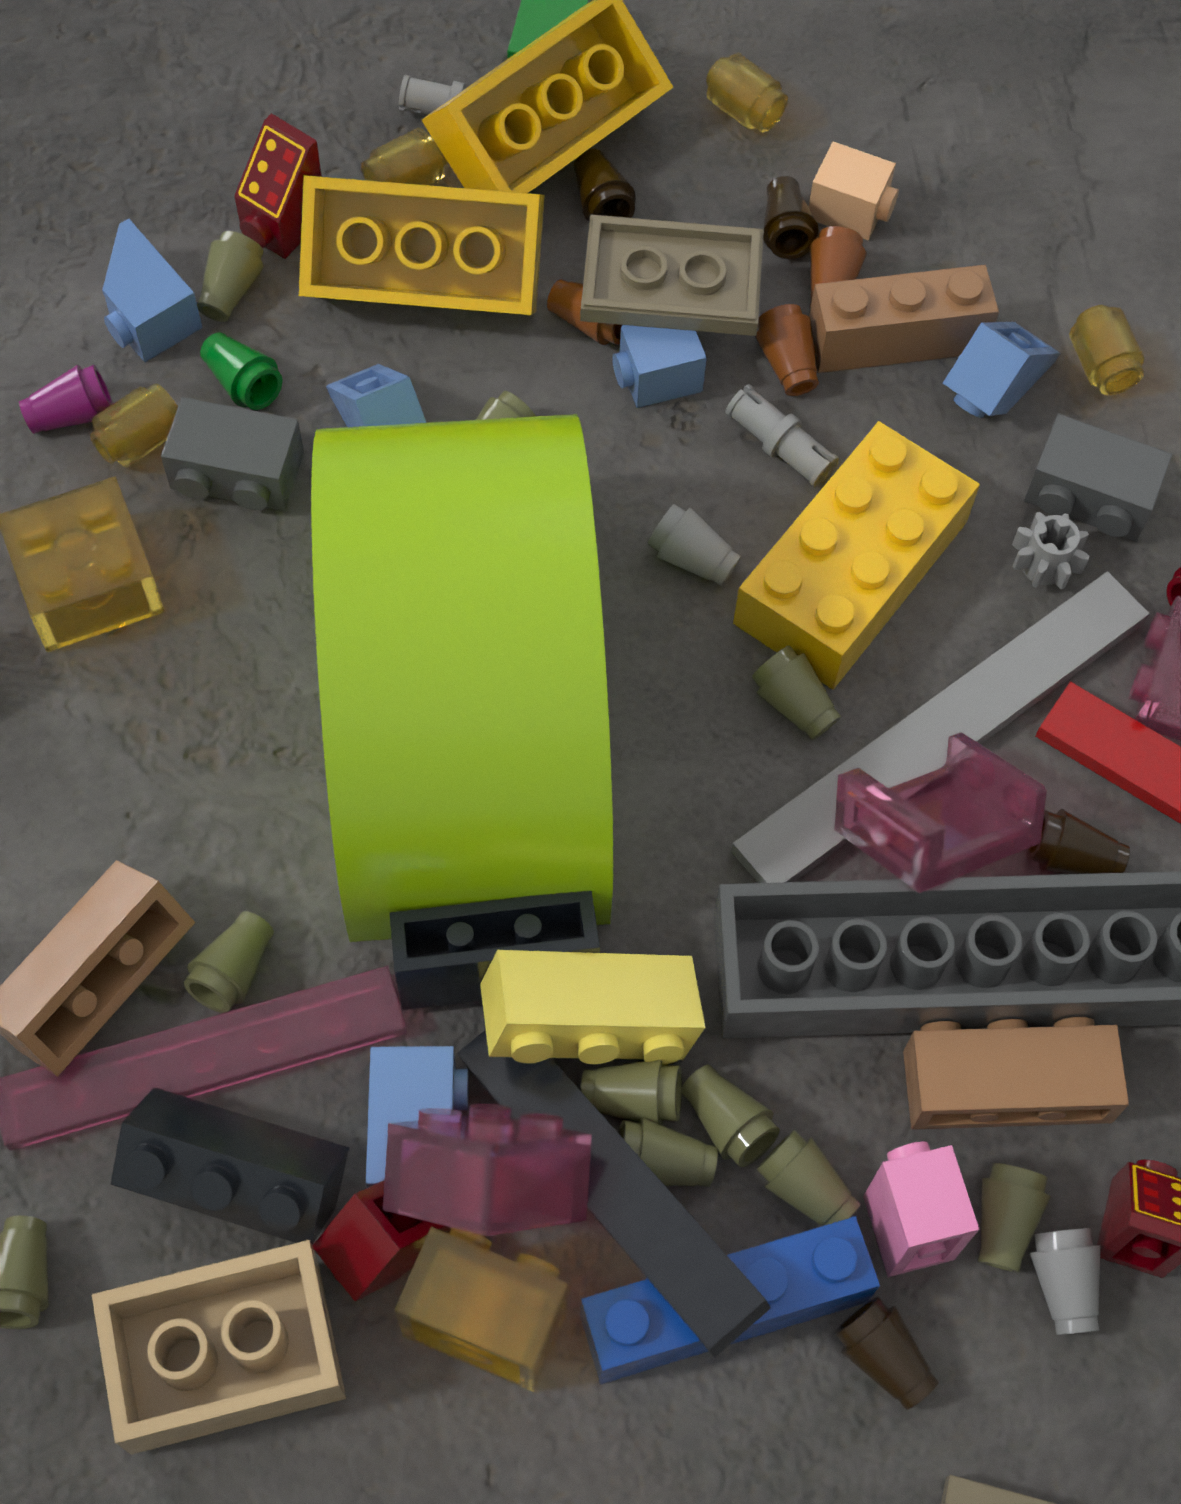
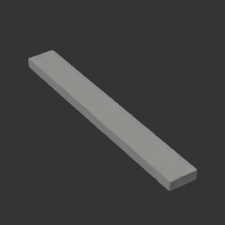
[731,571,1150,883]

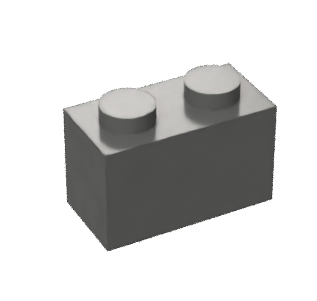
[161,397,304,511]
[1024,414,1172,542]

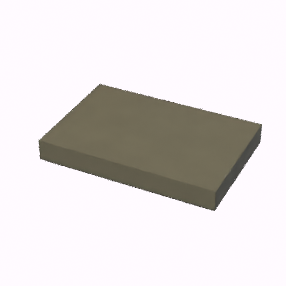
[580,215,764,336]

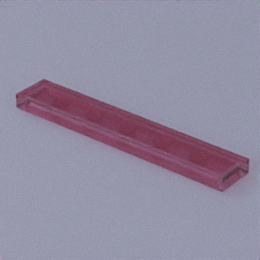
[0,965,407,1151]

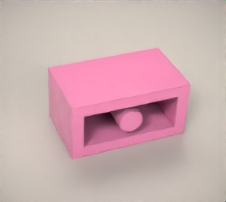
[863,1142,979,1277]

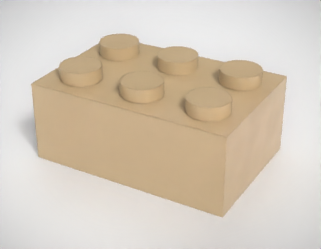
[92,1240,346,1455]

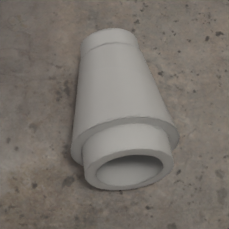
[648,504,742,586]
[1030,1228,1101,1335]

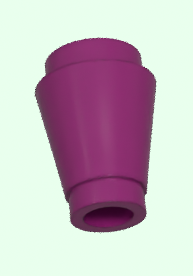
[19,364,114,434]

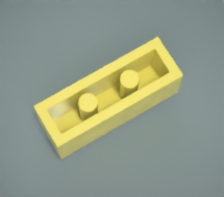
[480,950,705,1065]

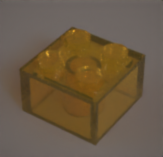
[0,476,165,653]
[394,1226,568,1392]

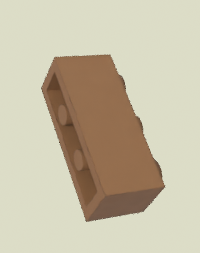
[809,265,999,373]
[0,860,195,1077]
[903,1017,1129,1130]

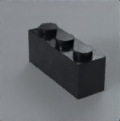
[389,891,600,1010]
[110,1087,349,1245]

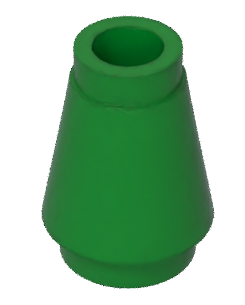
[200,332,283,410]

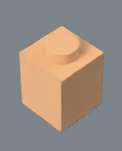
[809,141,899,241]

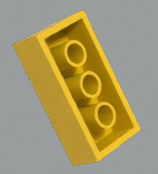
[421,0,673,193]
[299,175,545,315]
[733,421,980,690]

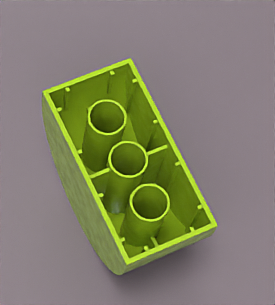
[311,414,613,942]

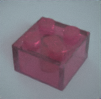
[383,1104,592,1236]

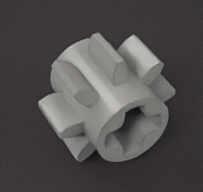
[1012,512,1090,589]

